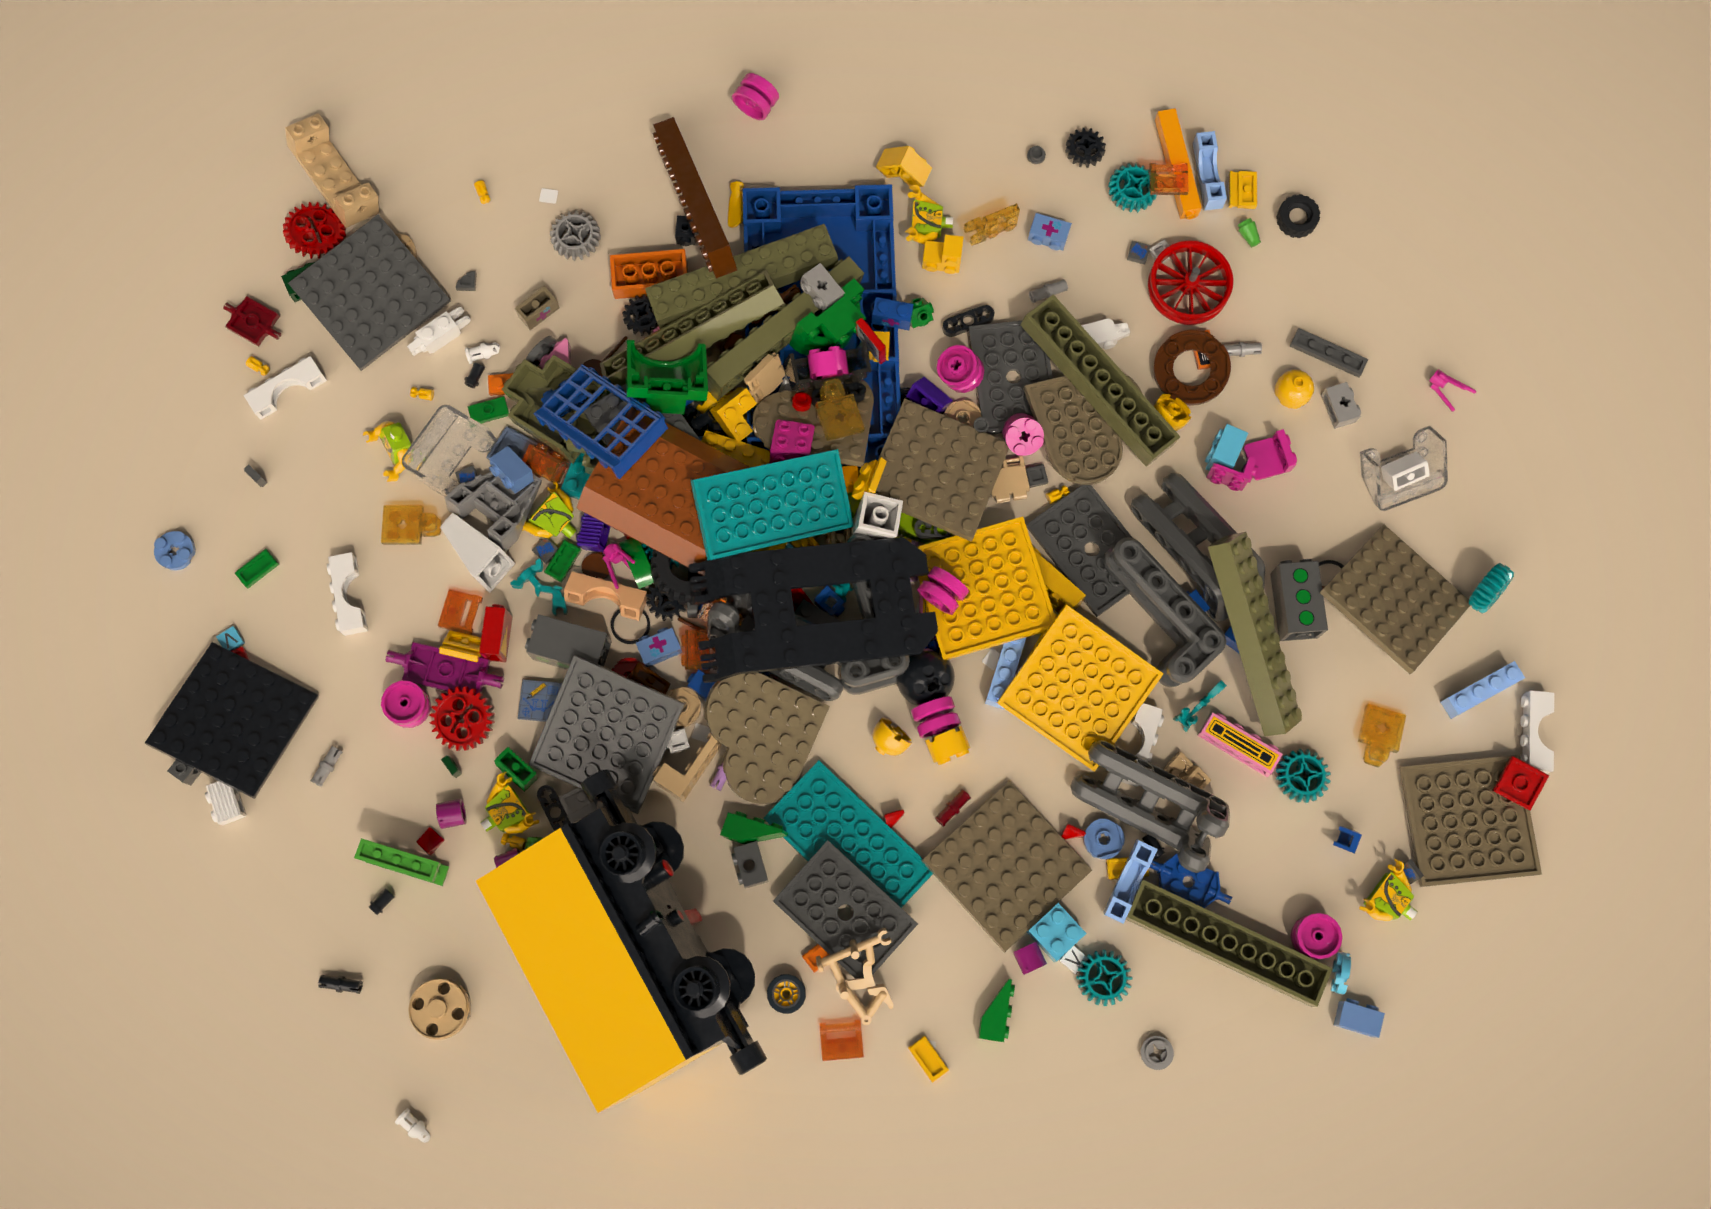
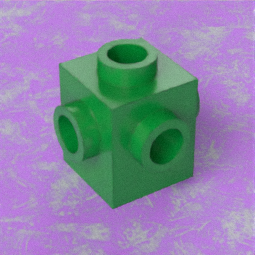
[910,298,934,328]

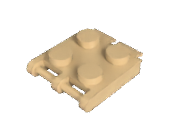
[744,352,786,406]
[991,455,1030,504]

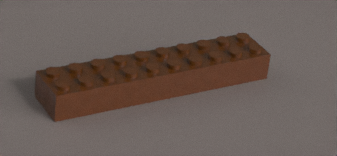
[652,117,737,278]

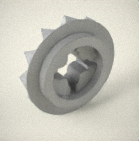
[1140,1036,1174,1070]

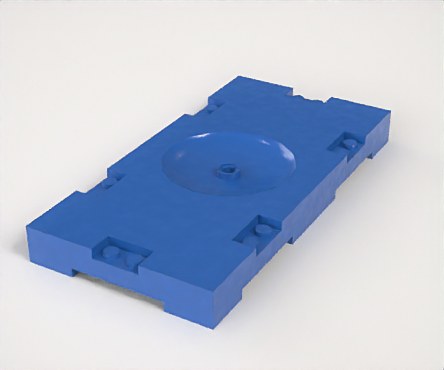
[743,184,901,473]

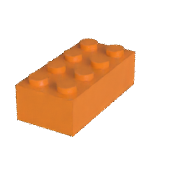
[610,249,688,299]

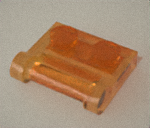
[1149,163,1189,195]
[438,589,483,635]
[819,1019,864,1061]

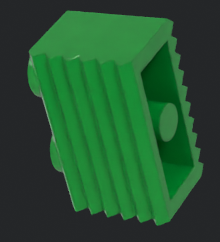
[494,747,537,792]

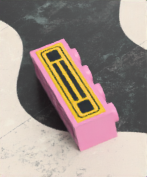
[1198,713,1283,777]

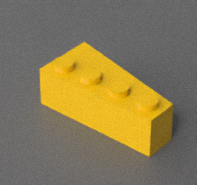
[1033,547,1086,614]

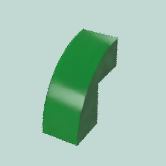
[619,538,654,589]

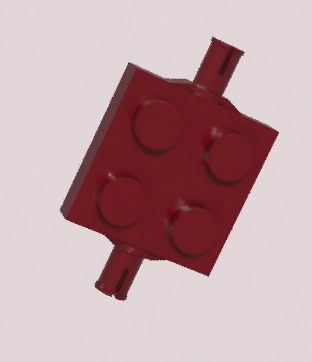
[223,296,281,347]

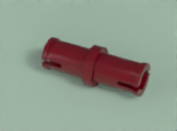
[935,789,971,827]

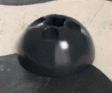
[897,649,955,706]

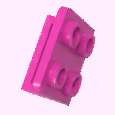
[769,420,815,464]
[1243,429,1297,481]
[1206,456,1258,491]

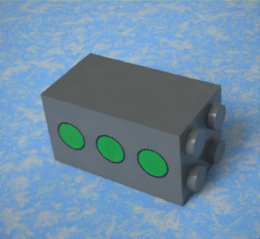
[1270,559,1328,641]
[525,614,612,670]

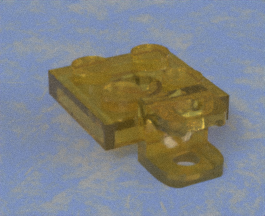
[963,203,1020,246]
[815,378,865,441]
[381,505,442,545]
[1358,703,1406,767]

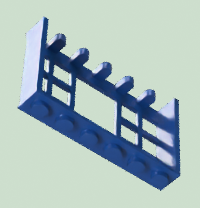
[533,364,668,479]

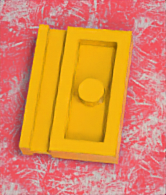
[1229,171,1257,209]
[852,457,887,500]
[439,630,481,662]

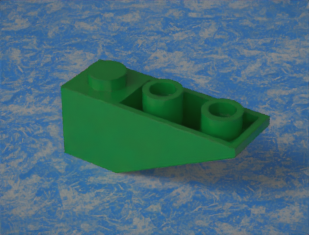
[720,811,788,845]
[978,979,1015,1042]

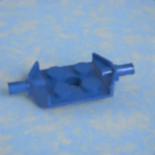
[1149,853,1232,908]

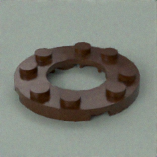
[1154,330,1231,406]

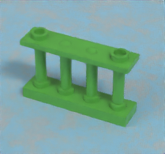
[354,838,449,886]

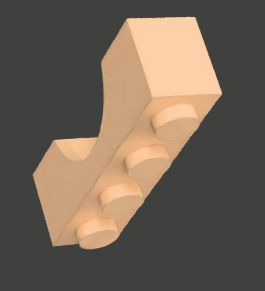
[564,572,647,621]

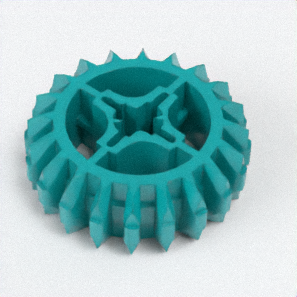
[1108,163,1159,213]
[1469,563,1514,613]
[1276,749,1331,803]
[1076,950,1133,1006]

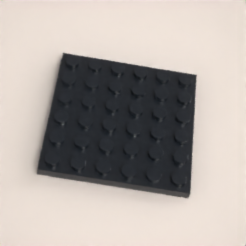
[145,642,319,799]

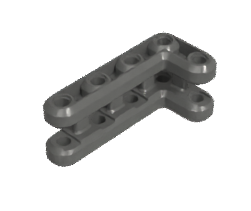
[1131,473,1265,621]
[841,533,910,695]
[1103,537,1226,687]
[706,594,844,701]
[1070,740,1230,873]

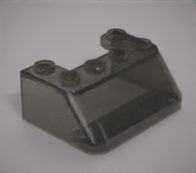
[783,341,872,393]

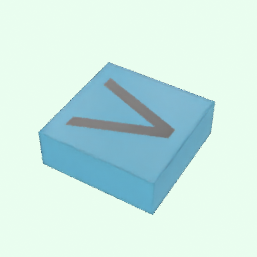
[216,626,245,651]

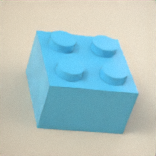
[1204,424,1248,471]
[1027,903,1087,962]

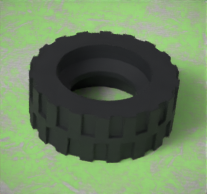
[1276,194,1321,238]

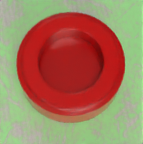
[792,392,812,412]

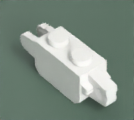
[407,307,471,356]
[1081,318,1130,350]

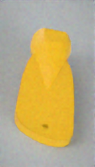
[728,181,744,228]

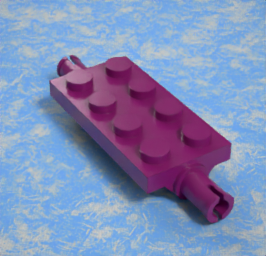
[385,642,504,694]

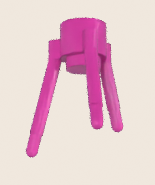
[1429,369,1476,412]
[603,543,635,589]

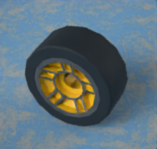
[767,974,806,1014]

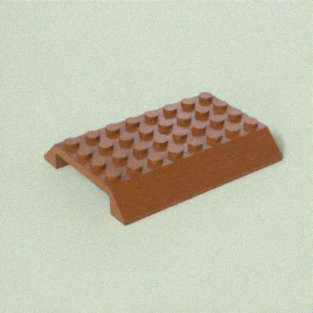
[576,407,751,575]

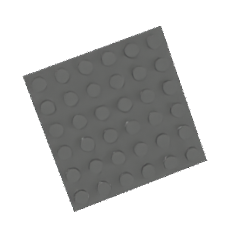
[288,214,451,371]
[529,655,685,814]

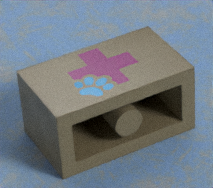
[515,286,560,330]

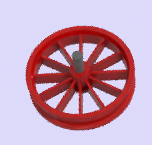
[1148,240,1234,325]

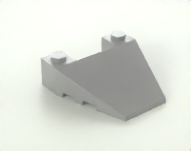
[444,472,542,552]

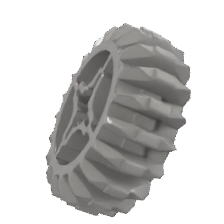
[550,210,601,261]

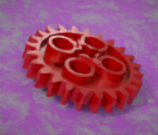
[283,202,346,259]
[429,686,495,751]

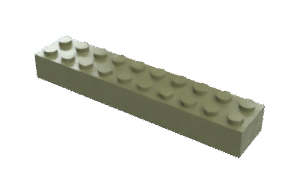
[645,224,838,329]
[707,257,864,401]
[600,269,784,387]
[1021,294,1180,467]
[1208,532,1302,736]
[1126,880,1333,1007]

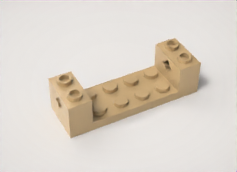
[285,113,379,228]
[653,682,722,802]

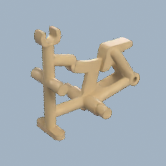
[816,928,893,1025]

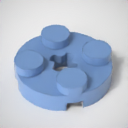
[154,531,196,571]
[1083,819,1125,860]

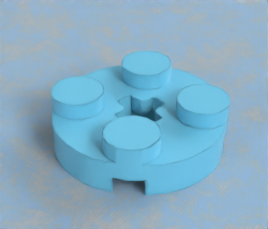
[1331,952,1351,995]

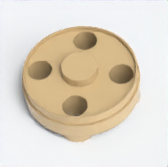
[408,978,471,1040]

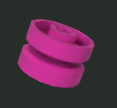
[732,73,779,120]
[937,345,985,393]
[917,566,969,615]
[381,681,431,728]
[911,696,961,738]
[1291,913,1343,960]

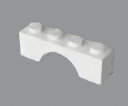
[244,356,327,420]
[327,552,368,636]
[1520,690,1554,774]
[1122,703,1164,787]

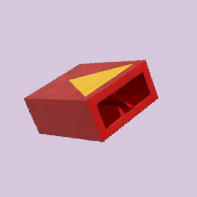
[479,604,513,663]

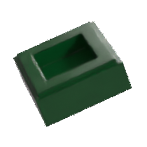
[441,755,462,778]

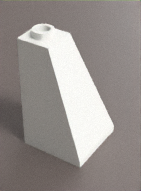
[850,492,903,540]
[440,513,515,593]

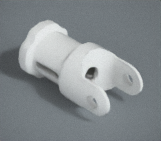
[465,342,500,364]
[395,1108,430,1143]

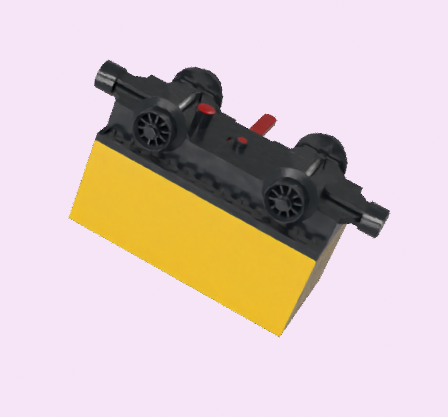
[476,769,767,1113]

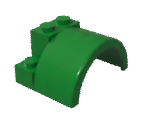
[789,278,866,356]
[626,340,708,414]

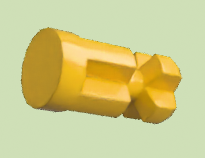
[474,180,490,204]
[246,356,270,376]
[410,387,434,401]
[1046,485,1070,504]
[501,833,526,850]

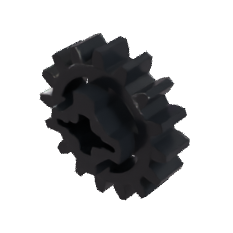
[1065,128,1106,168]
[622,295,659,336]
[646,587,687,621]

